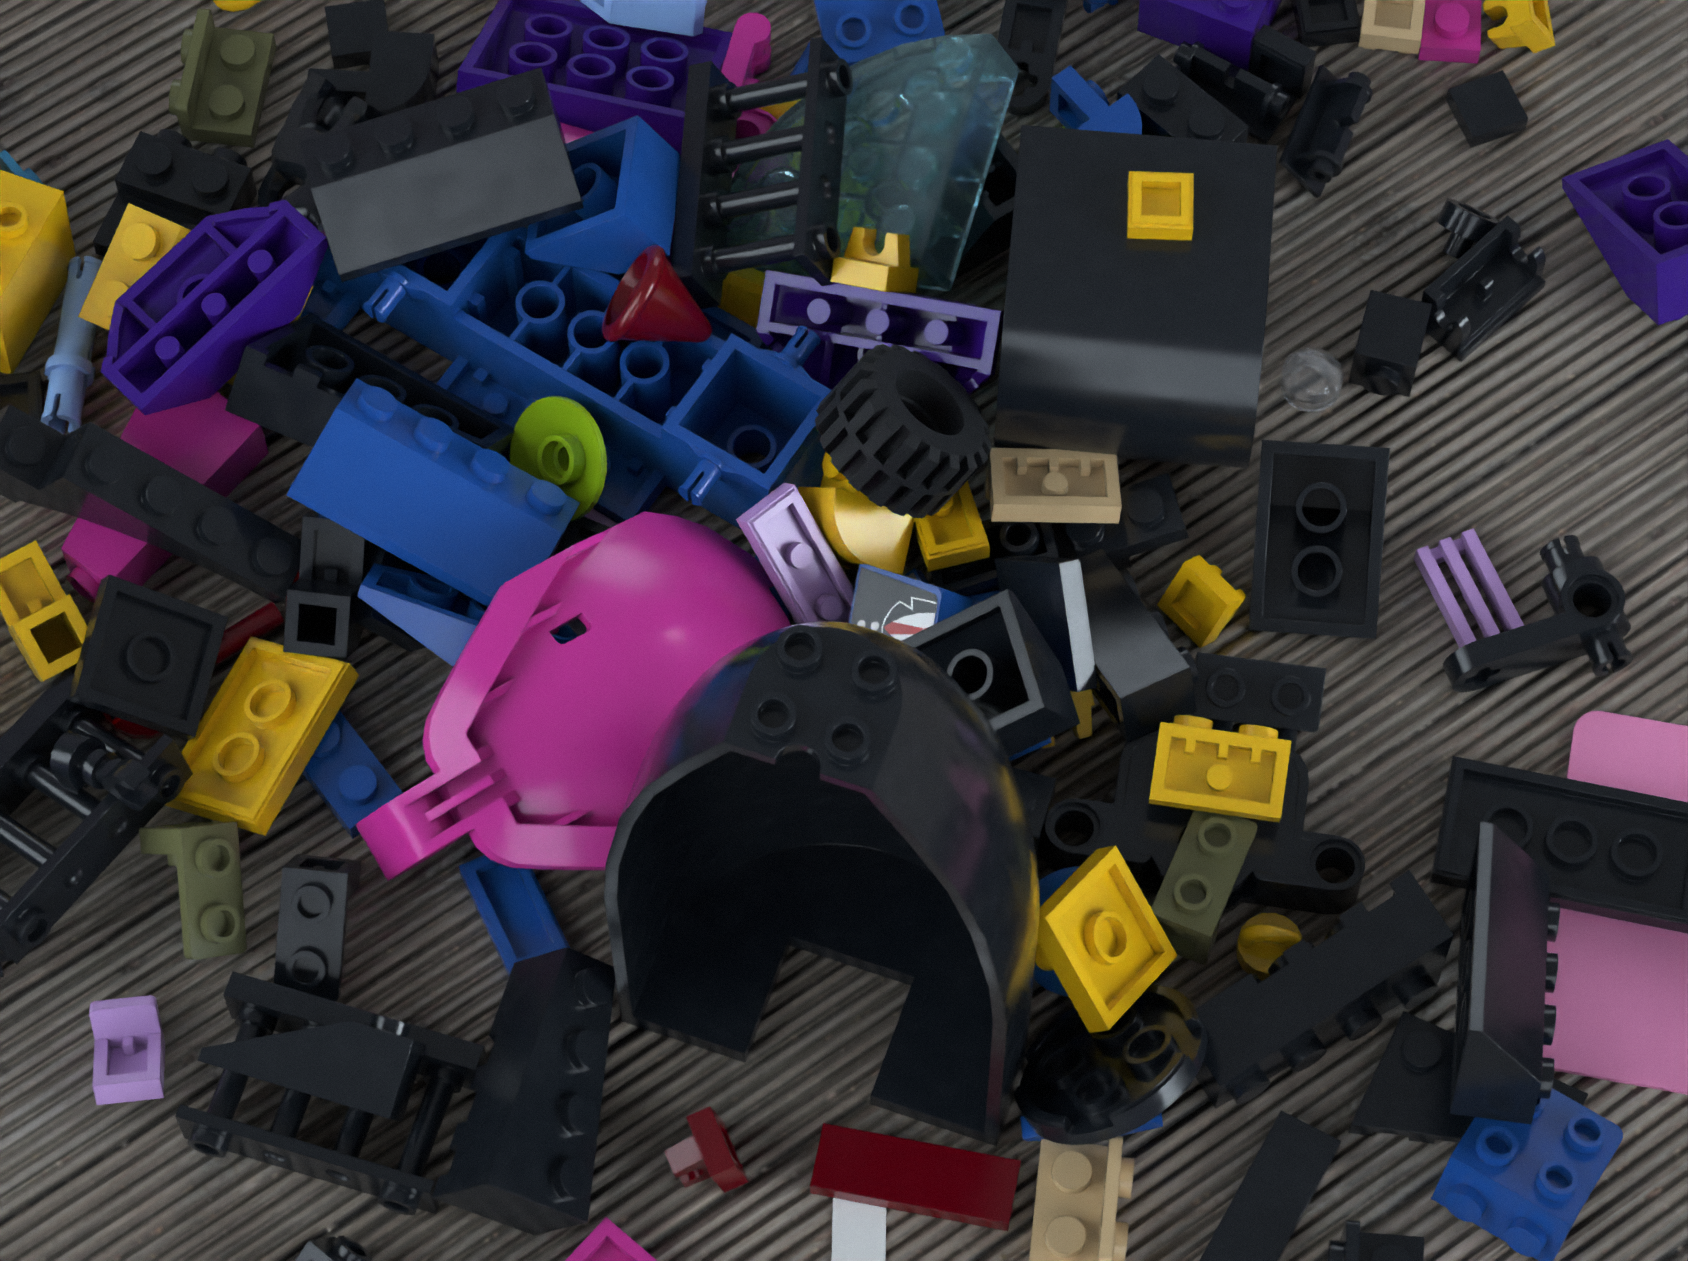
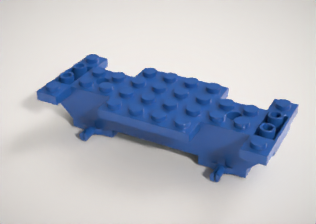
[299,226,831,623]

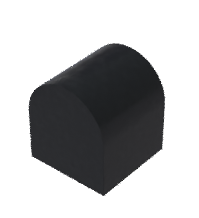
[994,125,1277,469]

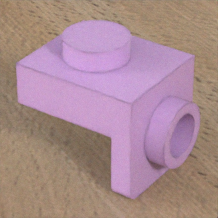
[89,995,165,1105]

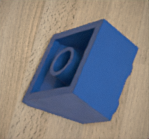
[524,115,681,274]

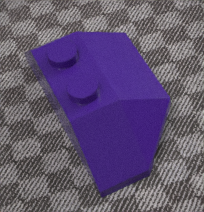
[101,200,329,415]
[756,270,1004,396]

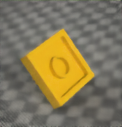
[1035,845,1178,1033]

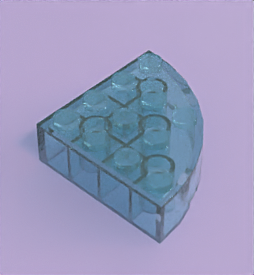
[726,34,1020,291]

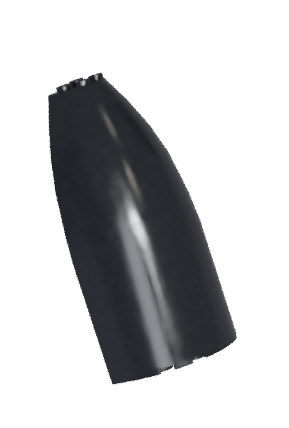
[604,621,1040,1146]

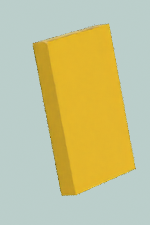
[165,636,359,836]

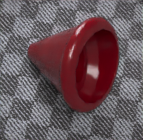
[602,245,712,342]

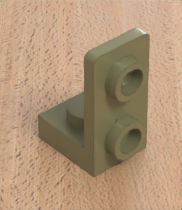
[1151,810,1258,966]
[139,821,247,960]

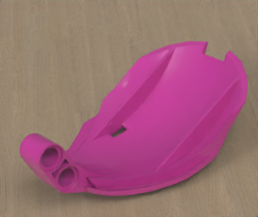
[355,511,791,881]

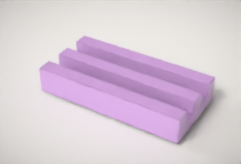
[1414,528,1524,648]

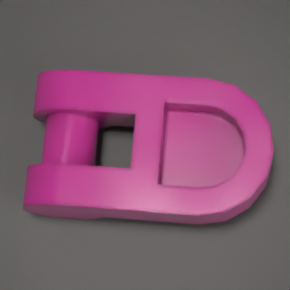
[721,12,771,87]

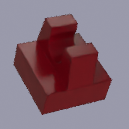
[664,1106,749,1193]

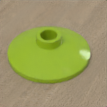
[510,396,607,522]

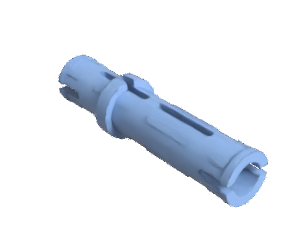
[40,256,102,434]

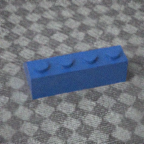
[287,378,580,607]

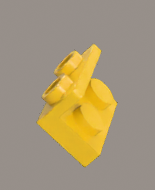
[1148,715,1292,823]

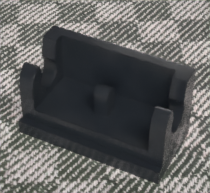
[1421,215,1546,362]

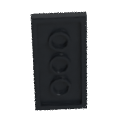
[1430,756,1688,934]

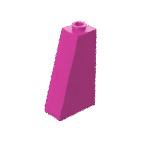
[61,392,268,603]

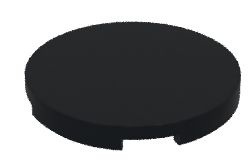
[1014,985,1208,1145]

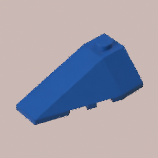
[357,563,578,667]

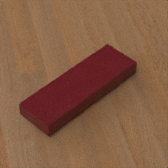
[810,1123,1021,1231]

